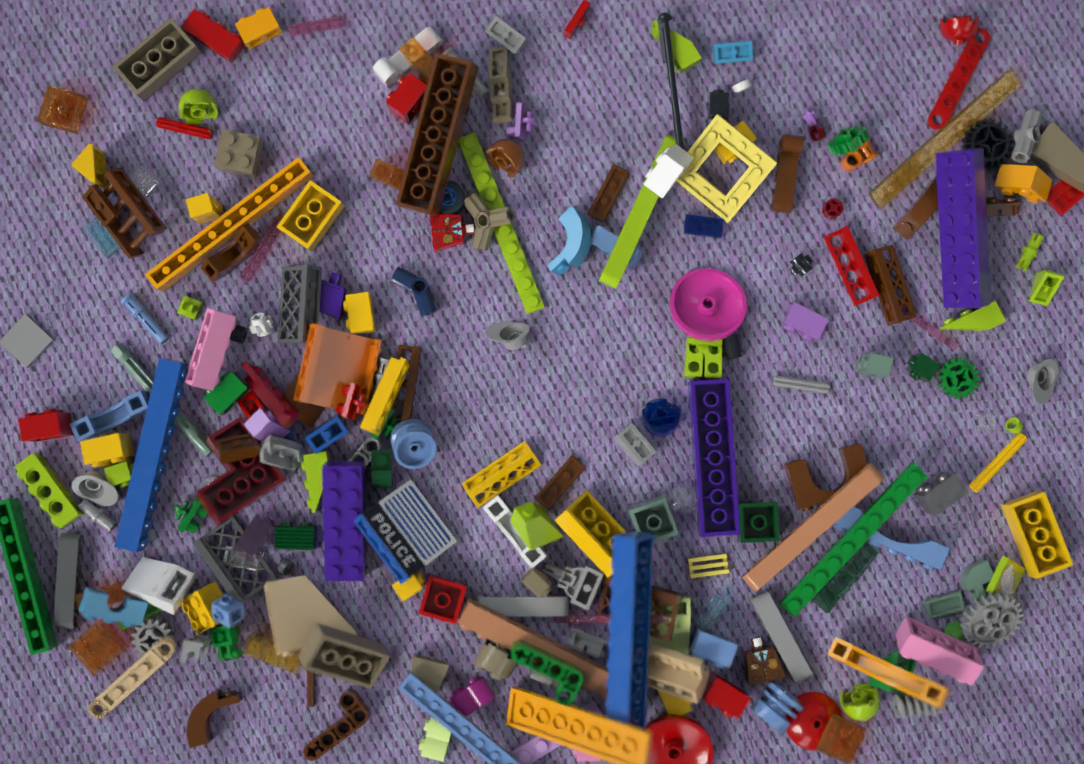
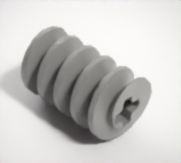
[892,693,937,719]

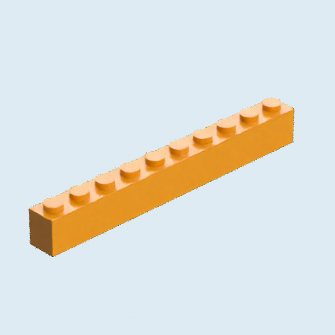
[145,157,314,292]

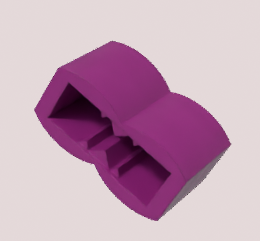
[450,675,495,716]

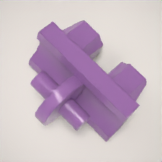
[506,103,538,141]

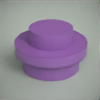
[802,109,818,127]

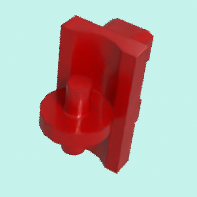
[336,383,369,421]

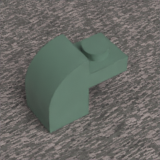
[960,559,994,603]

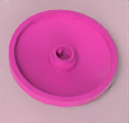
[669,268,747,341]

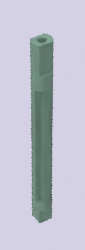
[111,343,213,457]

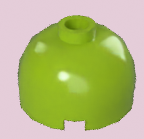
[178,88,218,125]
[839,684,880,721]

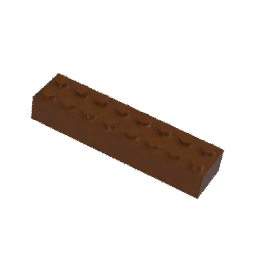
[395,53,479,217]

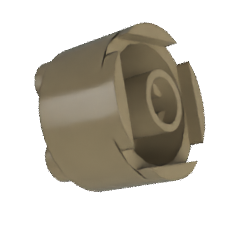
[474,639,517,681]

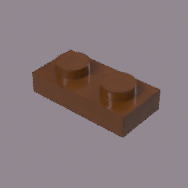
[82,184,120,227]

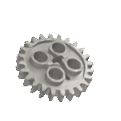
[960,591,1024,649]

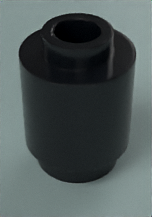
[722,332,743,360]

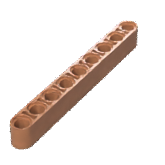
[741,463,885,592]

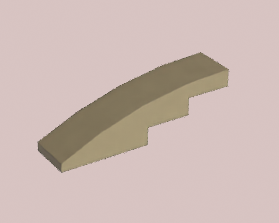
[488,46,513,124]

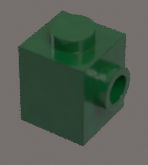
[906,353,940,382]

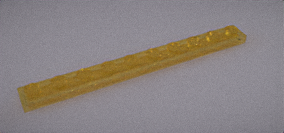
[868,70,1021,209]

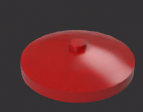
[646,715,713,764]

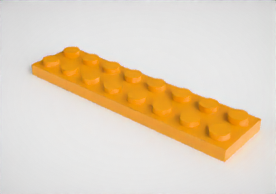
[506,686,652,764]

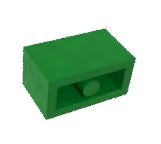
[203,371,251,416]

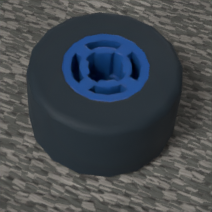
[439,180,465,215]

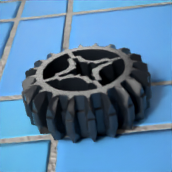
[961,119,1014,170]

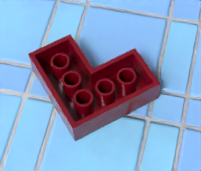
[195,416,286,527]

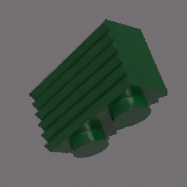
[274,521,317,550]

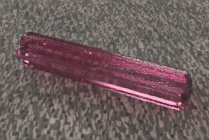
[288,16,344,37]

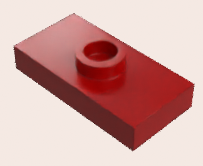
[564,0,590,39]

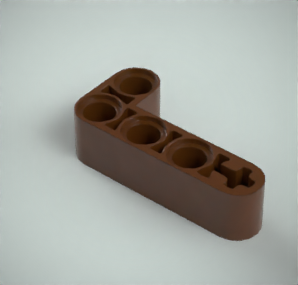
[771,134,804,214]
[303,689,370,761]

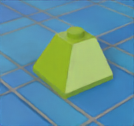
[510,501,563,551]

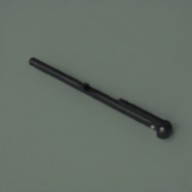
[657,12,684,150]

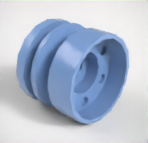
[750,681,804,734]

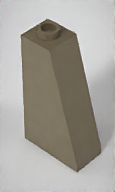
[1029,121,1084,193]

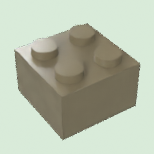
[214,129,264,178]

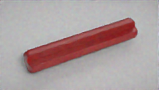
[156,117,213,139]

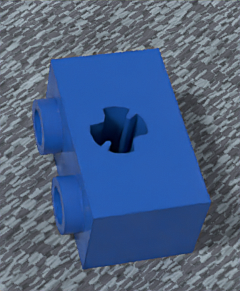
[305,414,348,454]

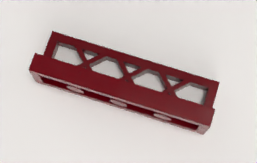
[242,362,300,428]

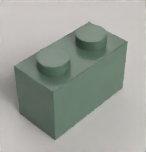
[856,353,894,379]

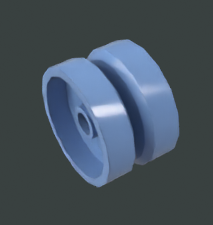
[390,419,437,469]

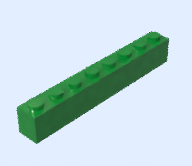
[0,498,58,656]

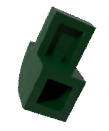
[371,449,392,488]

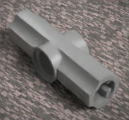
[1012,109,1043,164]

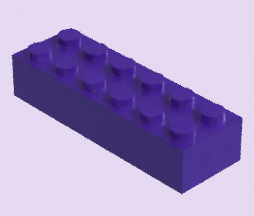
[322,461,367,581]

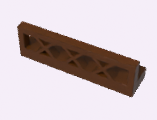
[864,245,917,326]
[389,345,422,422]

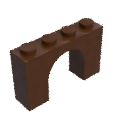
[784,443,867,511]

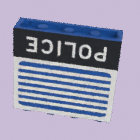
[354,480,457,584]

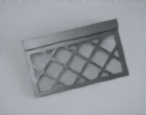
[278,264,322,344]
[193,517,277,603]

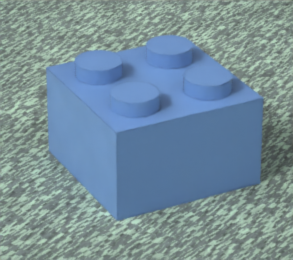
[689,626,738,668]

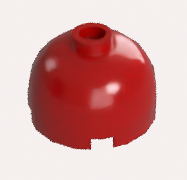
[939,16,979,45]

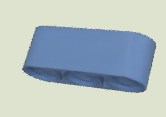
[591,225,643,270]

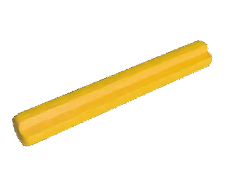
[969,433,1028,493]

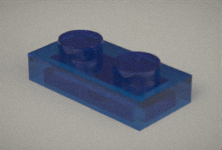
[683,214,724,239]

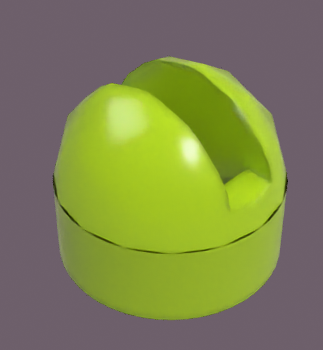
[1005,417,1024,434]

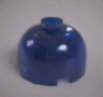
[642,398,681,437]

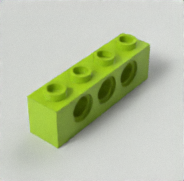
[14,453,85,529]

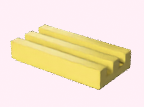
[688,553,729,578]

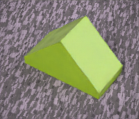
[1029,270,1065,306]

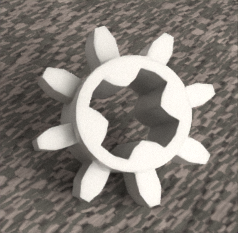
[249,313,273,337]

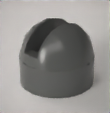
[278,558,295,576]

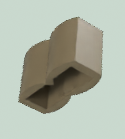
[521,566,552,598]

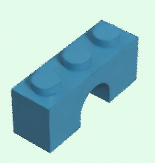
[79,587,148,627]

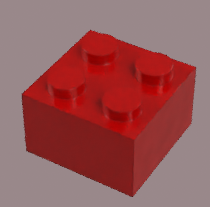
[386,72,427,125]
[18,409,74,442]
[418,574,468,625]
[702,671,751,719]

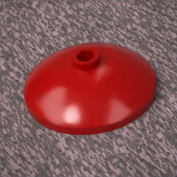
[785,692,843,751]

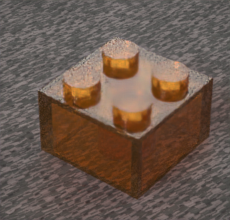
[68,619,130,676]

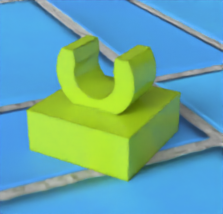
[177,296,203,320]

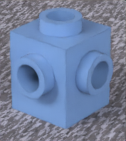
[212,594,244,629]

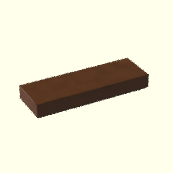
[587,164,630,223]
[534,455,586,511]

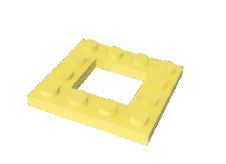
[677,114,778,223]

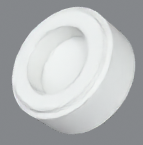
[732,79,752,94]

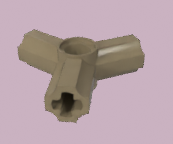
[464,193,516,250]

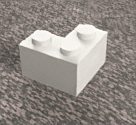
[644,144,694,198]

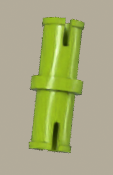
[1015,233,1044,272]

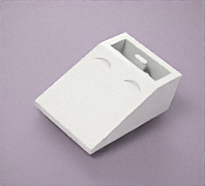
[121,557,194,615]

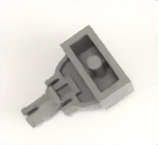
[542,562,605,610]

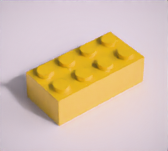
[555,490,626,577]
[1000,491,1073,579]

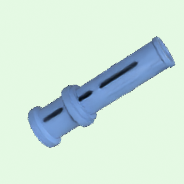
[120,292,170,345]

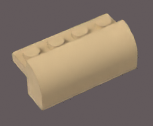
[647,643,709,704]

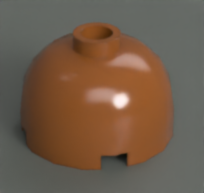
[486,139,525,177]

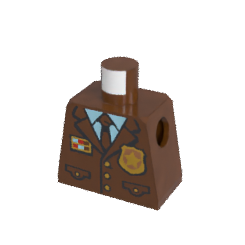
[744,636,785,685]

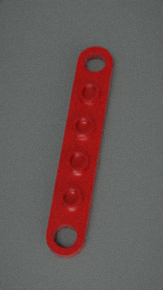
[927,28,990,130]

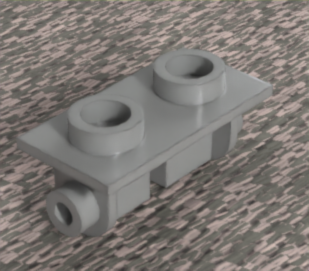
[566,628,608,658]

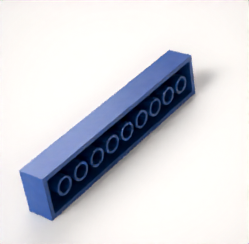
[605,531,654,730]

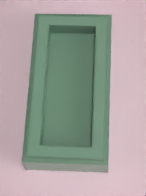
[923,590,966,619]

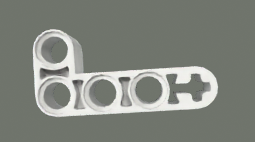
[373,26,443,89]

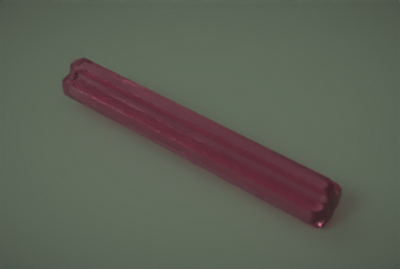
[240,214,284,282]

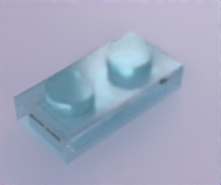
[82,217,121,259]
[698,593,729,631]

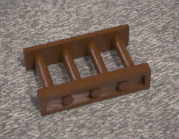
[103,168,167,259]

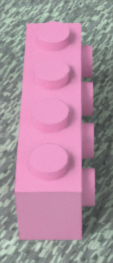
[185,308,236,391]

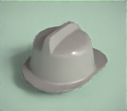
[486,321,530,350]
[1027,359,1058,404]
[72,471,118,506]

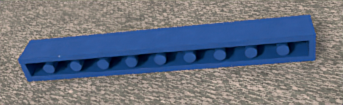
[114,358,188,553]

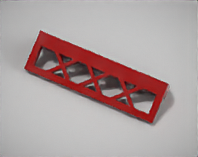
[823,226,879,306]

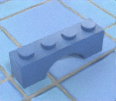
[70,390,150,442]

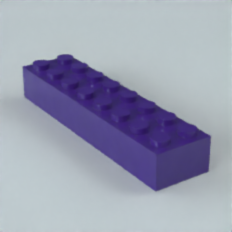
[935,148,991,308]
[688,379,740,537]

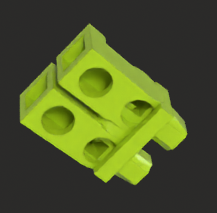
[683,335,722,379]

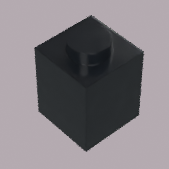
[707,90,729,120]

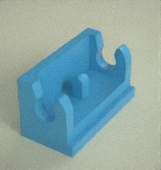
[711,41,753,64]

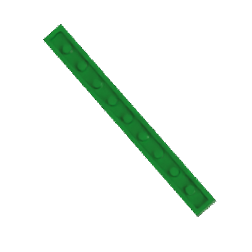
[779,462,928,617]

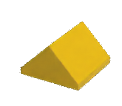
[71,144,107,190]

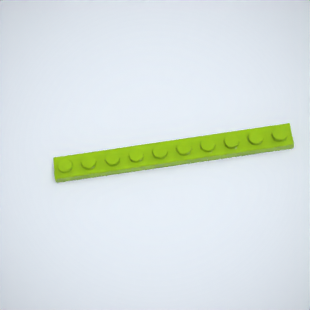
[459,132,545,315]

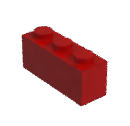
[181,9,244,63]

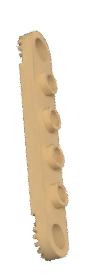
[88,638,177,719]

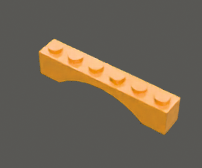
[827,637,951,711]

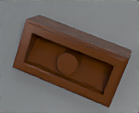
[215,433,260,464]

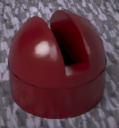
[809,125,826,141]

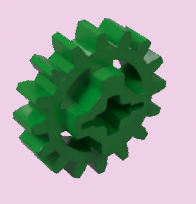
[827,125,870,156]
[936,358,980,399]

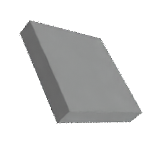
[0,314,54,368]

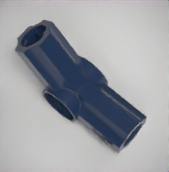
[391,267,437,317]

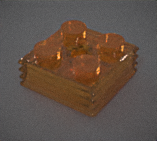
[37,85,88,134]
[817,714,866,764]

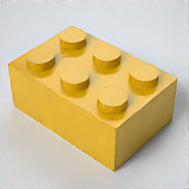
[277,180,345,252]

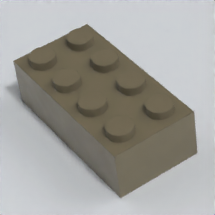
[112,18,201,101]
[298,623,390,689]

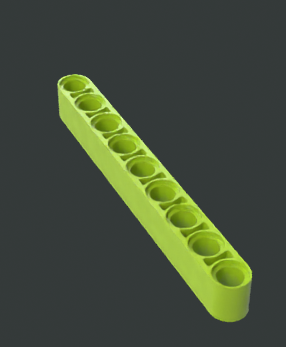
[599,134,684,289]

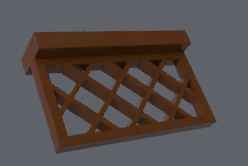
[597,575,683,641]

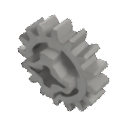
[131,617,175,657]

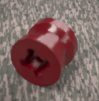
[822,198,843,219]

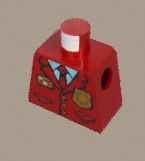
[430,214,475,252]

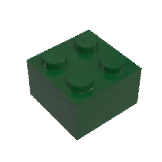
[737,501,780,543]

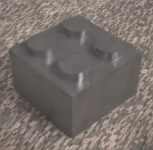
[913,472,969,515]

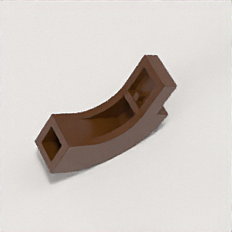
[893,175,938,240]
[201,223,261,283]
[186,689,243,748]

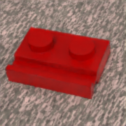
[1047,180,1084,217]

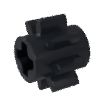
[789,253,813,277]

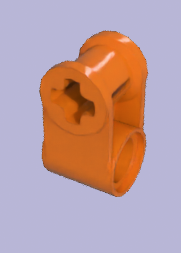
[841,139,879,172]

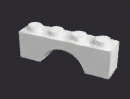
[483,495,547,569]

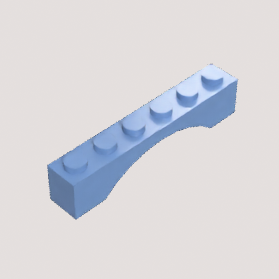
[833,506,950,571]

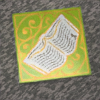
[986,556,1026,596]

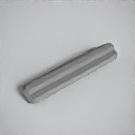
[773,375,830,393]

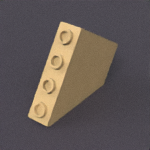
[263,575,357,657]

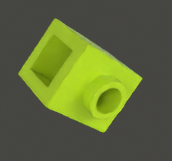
[104,461,134,488]

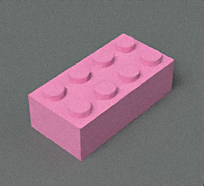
[896,616,984,685]

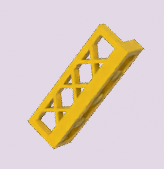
[360,357,410,436]
[461,441,541,508]

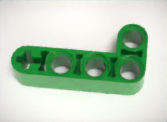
[511,640,583,706]

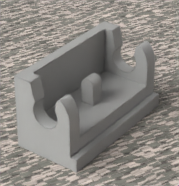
[485,16,528,55]
[613,422,656,466]
[259,435,303,471]
[180,635,212,663]

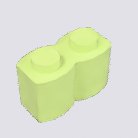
[418,716,451,762]

